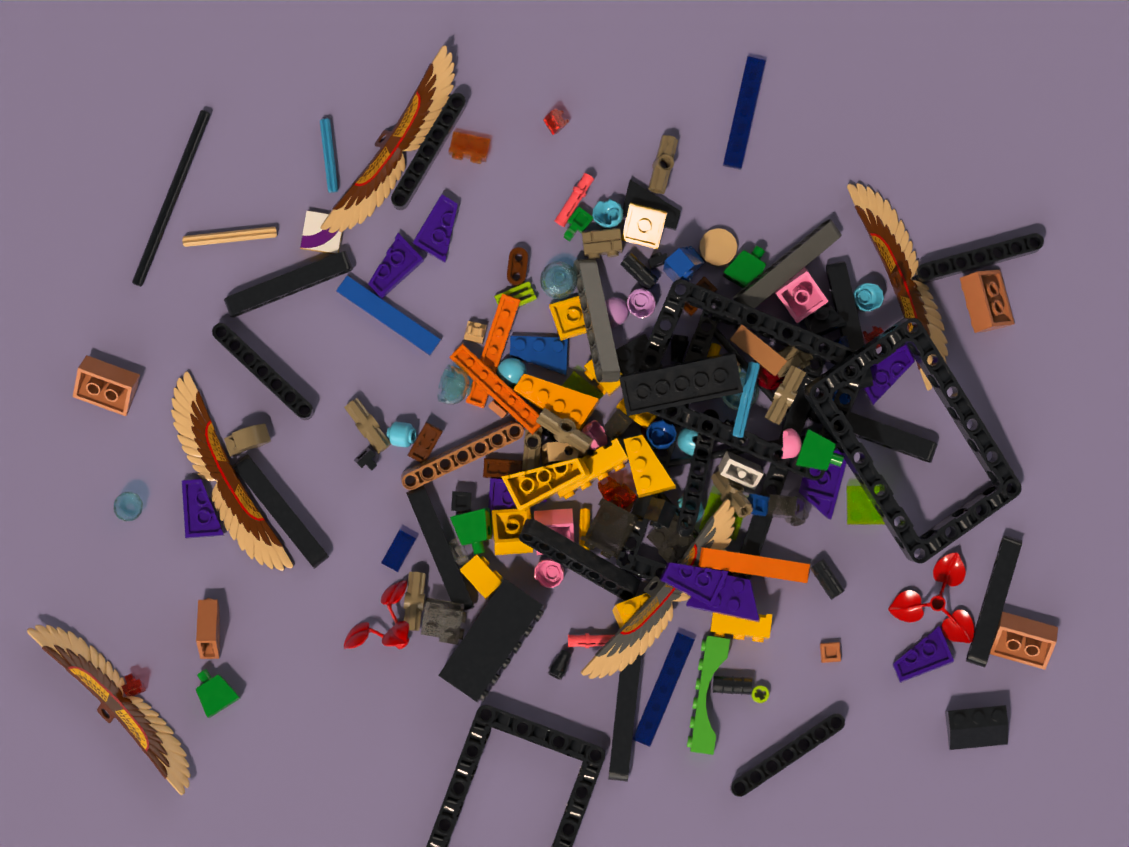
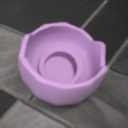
[627,288,656,318]
[605,297,629,328]

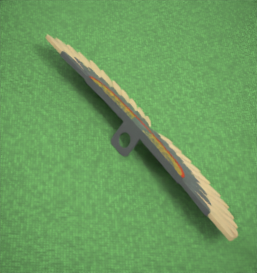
[581,499,735,679]

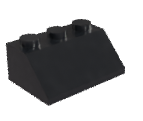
[945,705,1008,750]

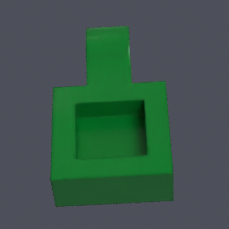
[564,207,594,242]

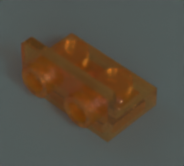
[448,131,491,164]

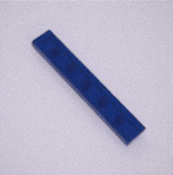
[723,56,766,170]
[632,632,695,747]

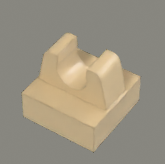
[464,321,487,344]

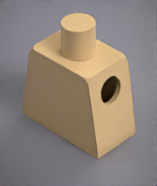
[541,442,587,466]

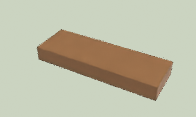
[730,325,787,376]

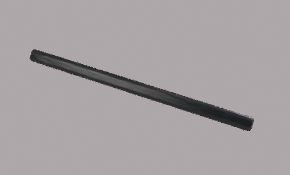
[132,110,210,287]

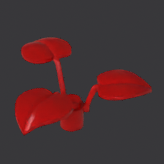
[888,552,974,643]
[344,580,409,649]

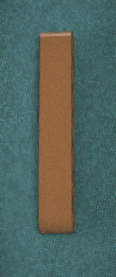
[400,420,524,490]

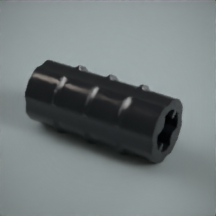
[620,253,659,291]
[810,559,845,600]
[713,675,752,695]

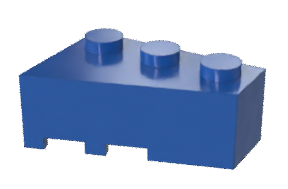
[663,246,706,287]

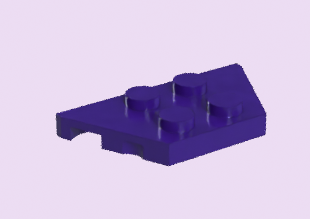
[798,450,846,520]
[686,575,760,622]

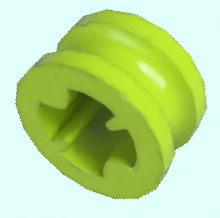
[751,686,769,703]

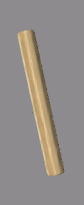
[182,227,277,247]

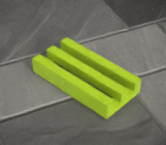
[494,281,537,307]

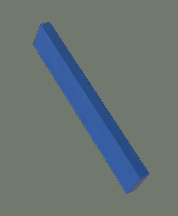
[336,276,441,356]

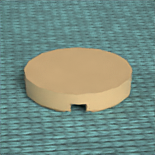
[699,228,737,267]

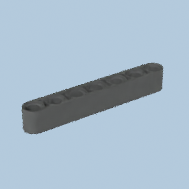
[733,219,842,308]
[573,259,620,383]

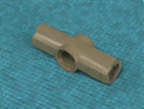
[648,135,678,194]
[765,365,806,425]
[344,398,391,454]
[536,408,593,454]
[522,413,543,471]
[711,471,753,518]
[404,572,426,631]

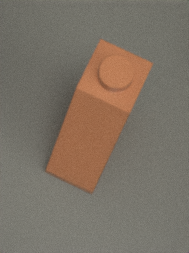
[196,598,220,659]

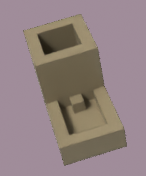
[224,424,271,457]

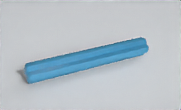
[320,118,338,193]
[732,362,760,438]

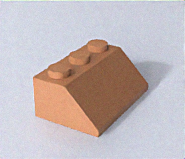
[960,270,1015,333]
[73,355,140,416]
[990,611,1058,670]

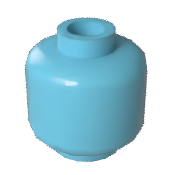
[387,422,416,447]

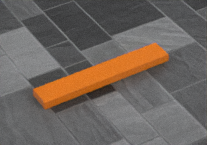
[466,294,521,408]
[449,343,541,435]
[698,547,810,583]

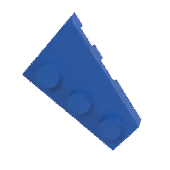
[510,336,568,376]

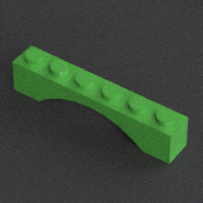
[687,636,730,755]

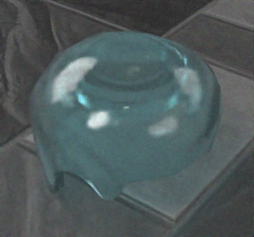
[113,492,143,522]

